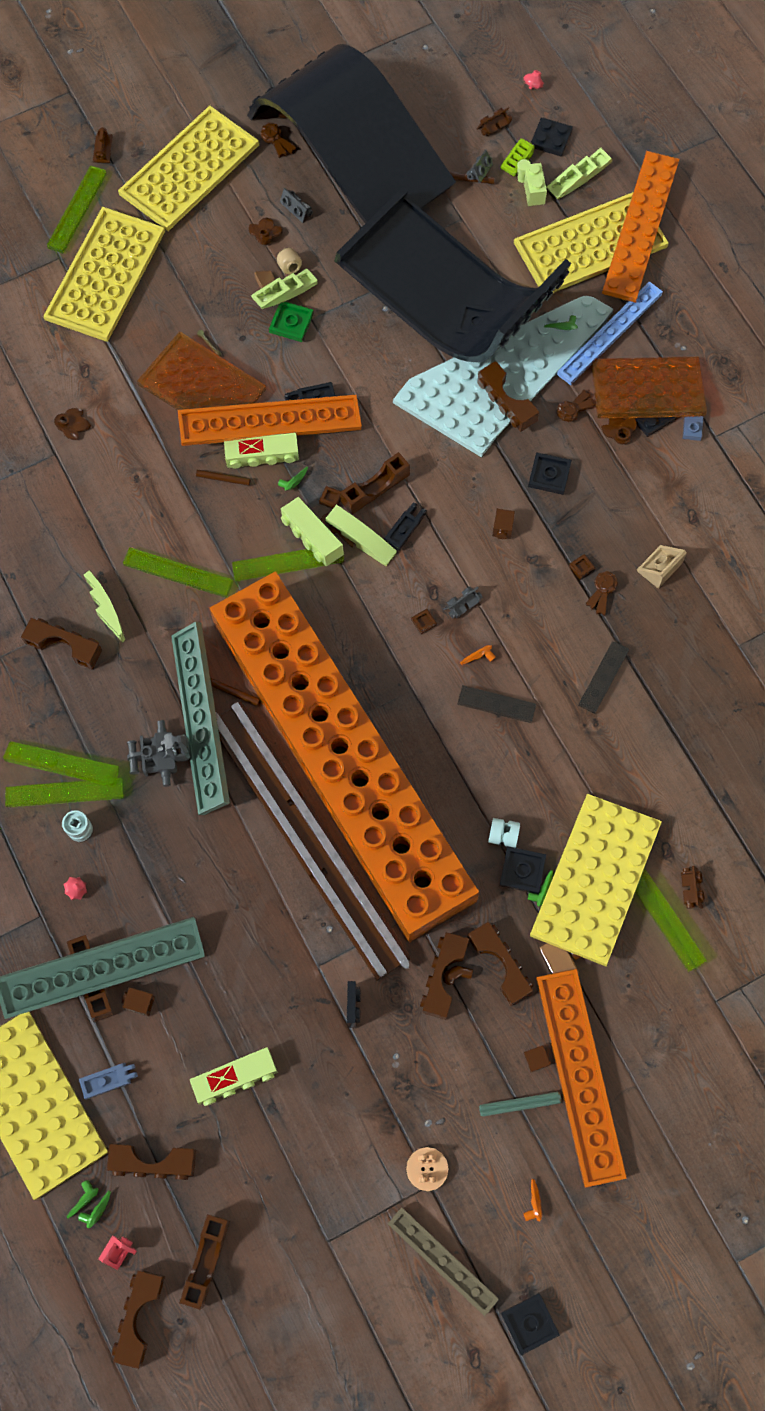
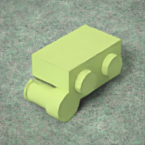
[517,159,547,206]

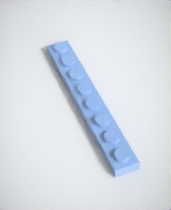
[557,282,663,385]

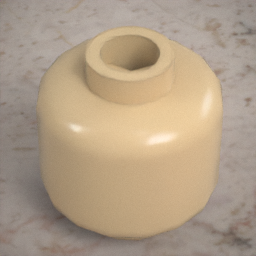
[277,248,302,275]

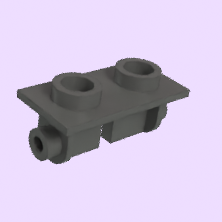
[467,149,493,183]
[280,188,313,223]
[443,586,483,619]

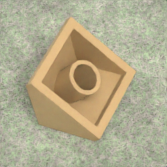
[637,545,687,589]

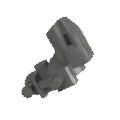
[127,720,191,787]

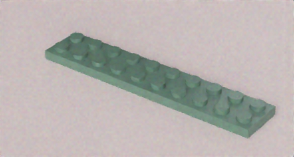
[171,622,230,815]
[0,917,205,1019]

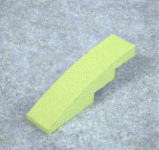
[547,148,612,199]
[251,269,318,309]
[326,505,397,566]
[84,571,125,642]

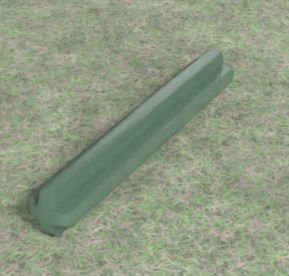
[479,1092,561,1117]

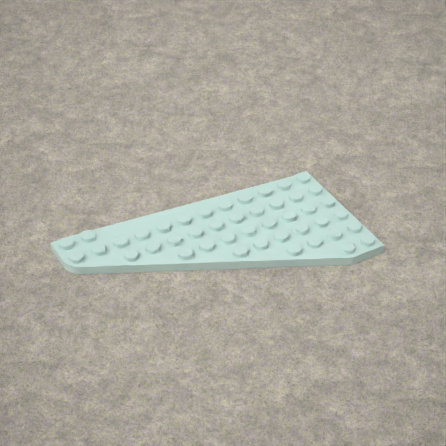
[393,296,614,457]

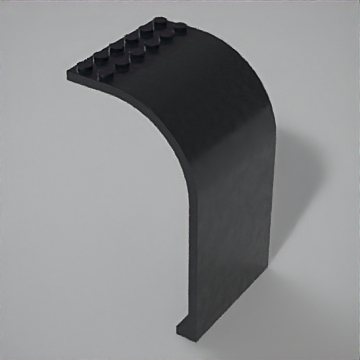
[247,44,456,224]
[334,186,571,362]

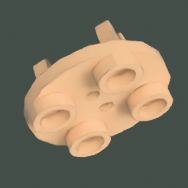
[406,1147,448,1191]

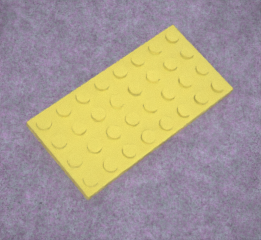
[118,106,259,231]
[514,192,669,293]
[43,207,165,342]
[530,794,662,967]
[0,1011,109,1200]

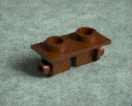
[477,107,512,136]
[93,127,113,163]
[681,866,705,909]

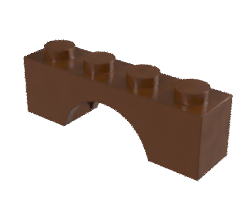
[477,361,539,432]
[340,452,410,515]
[21,618,102,670]
[467,921,533,1006]
[420,932,469,1020]
[67,935,113,1022]
[107,1144,196,1180]
[179,1214,230,1310]
[112,1270,165,1369]

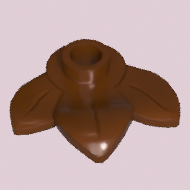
[248,217,282,245]
[54,408,91,440]
[601,413,637,445]

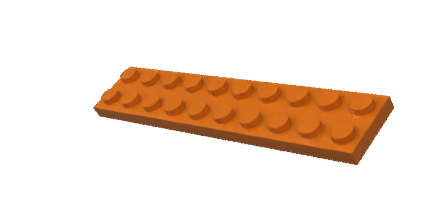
[602,151,679,303]
[177,395,362,446]
[536,969,627,1187]

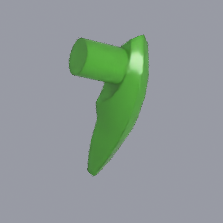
[544,315,578,330]
[278,466,308,491]
[527,870,553,906]
[66,1180,99,1219]
[78,1191,111,1229]

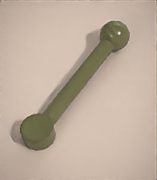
[197,330,221,357]

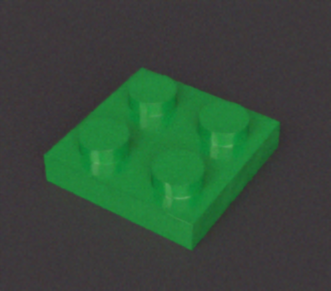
[269,301,314,342]

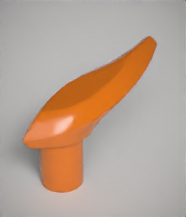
[460,645,496,665]
[524,1179,542,1221]

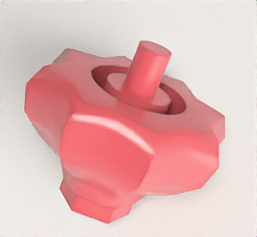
[524,70,543,89]
[64,877,87,900]

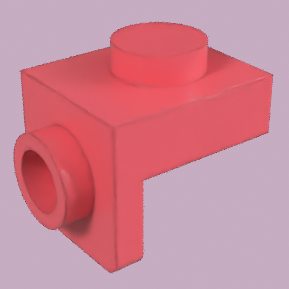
[99,1236,137,1270]

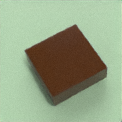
[319,486,341,509]
[569,554,595,580]
[411,609,437,634]
[524,1045,550,1072]

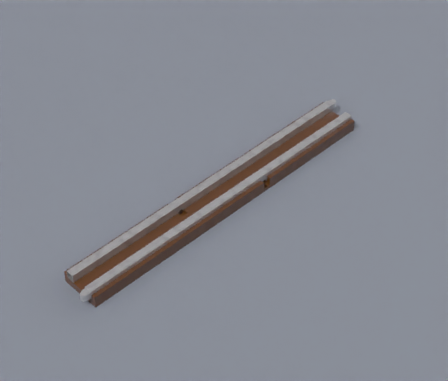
[216,701,410,981]

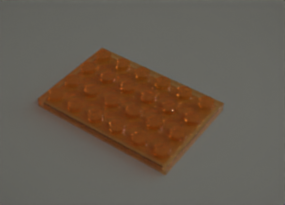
[137,331,266,410]
[592,357,707,419]

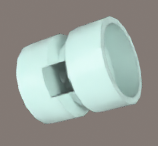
[62,810,93,842]
[488,818,520,848]

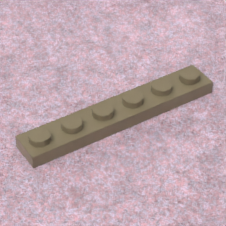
[388,1207,499,1316]

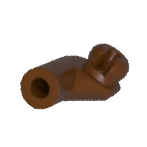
[444,966,473,985]

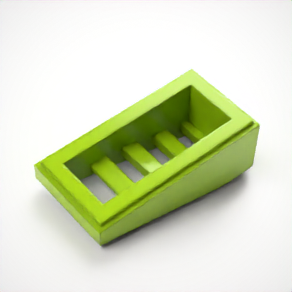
[500,138,534,176]

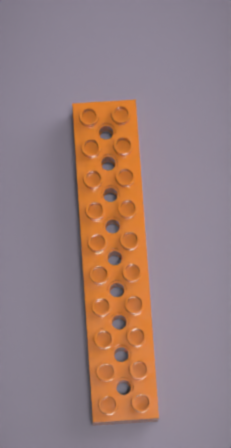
[209,571,479,943]

